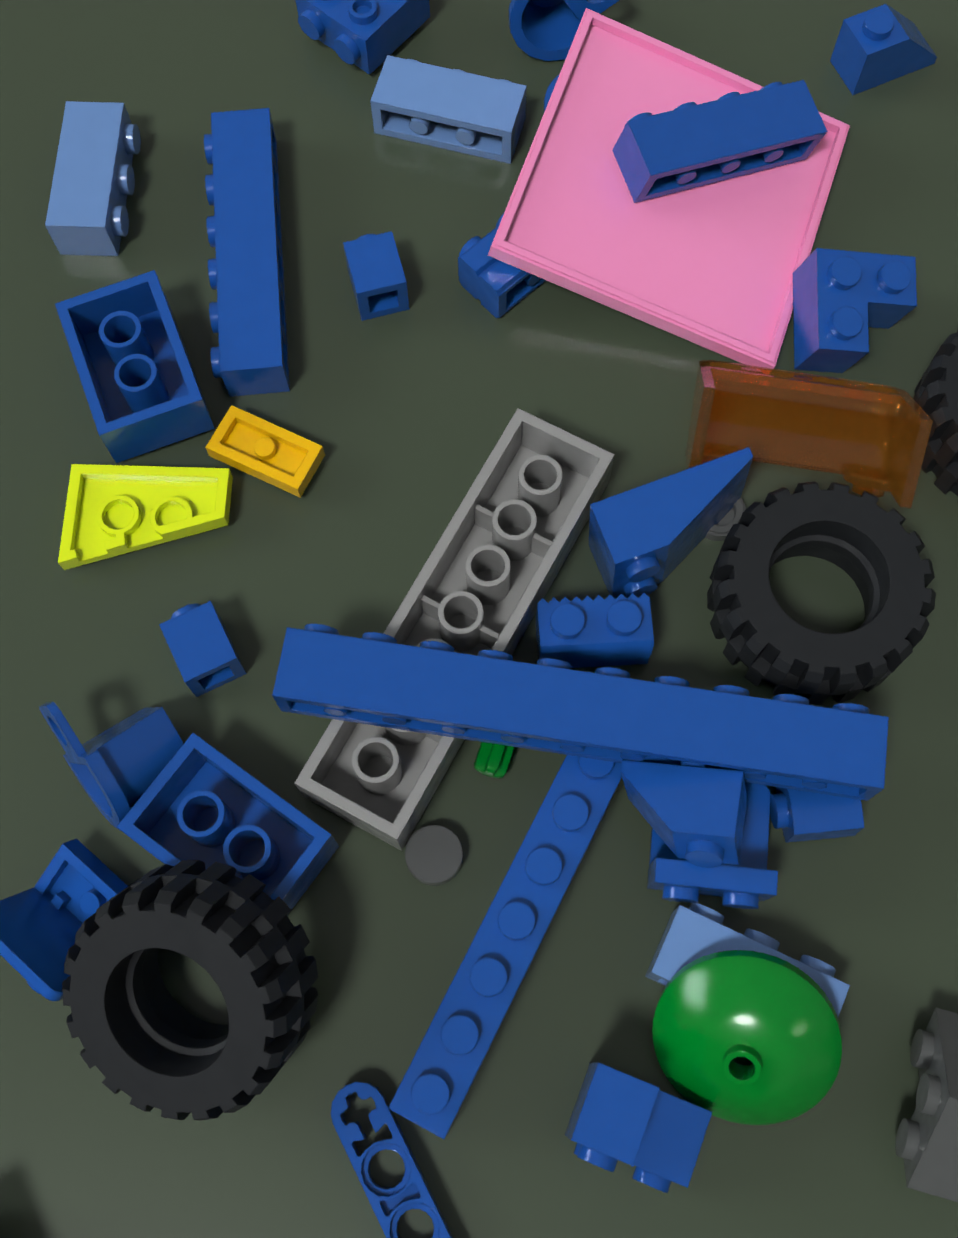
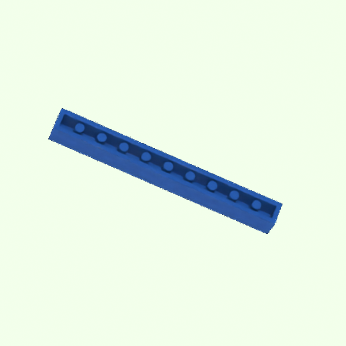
[272,624,889,801]

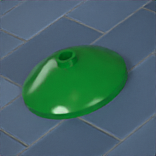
[652,950,842,1125]

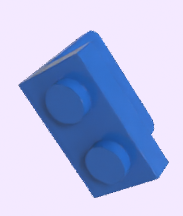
[647,782,778,909]
[0,839,128,1001]

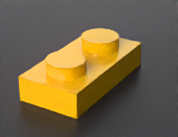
[205,405,325,498]

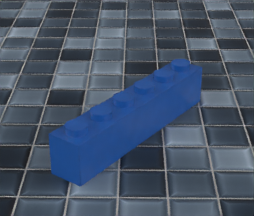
[204,108,290,397]

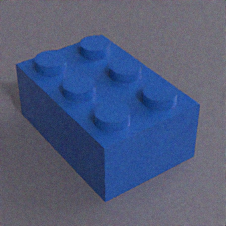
[55,270,215,463]
[117,733,339,915]

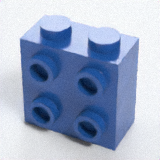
[295,0,430,75]

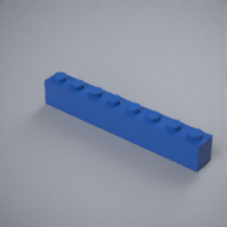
[388,755,622,1139]

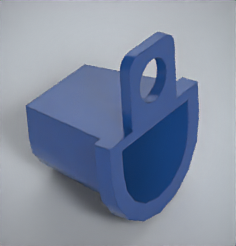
[509,0,619,61]
[39,702,184,830]

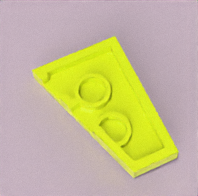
[58,464,233,570]

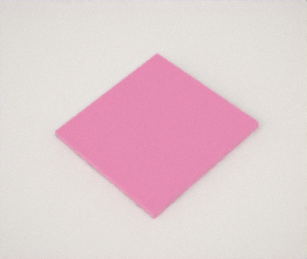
[487,8,850,374]

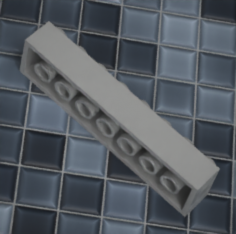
[294,408,615,851]

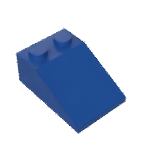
[589,447,754,599]

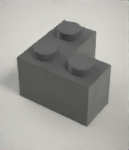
[895,1008,958,1202]

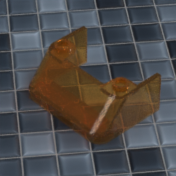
[686,360,933,508]

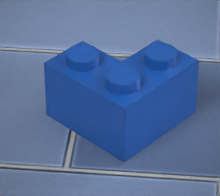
[793,248,917,373]
[564,1062,712,1193]

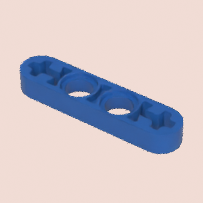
[331,1082,453,1238]

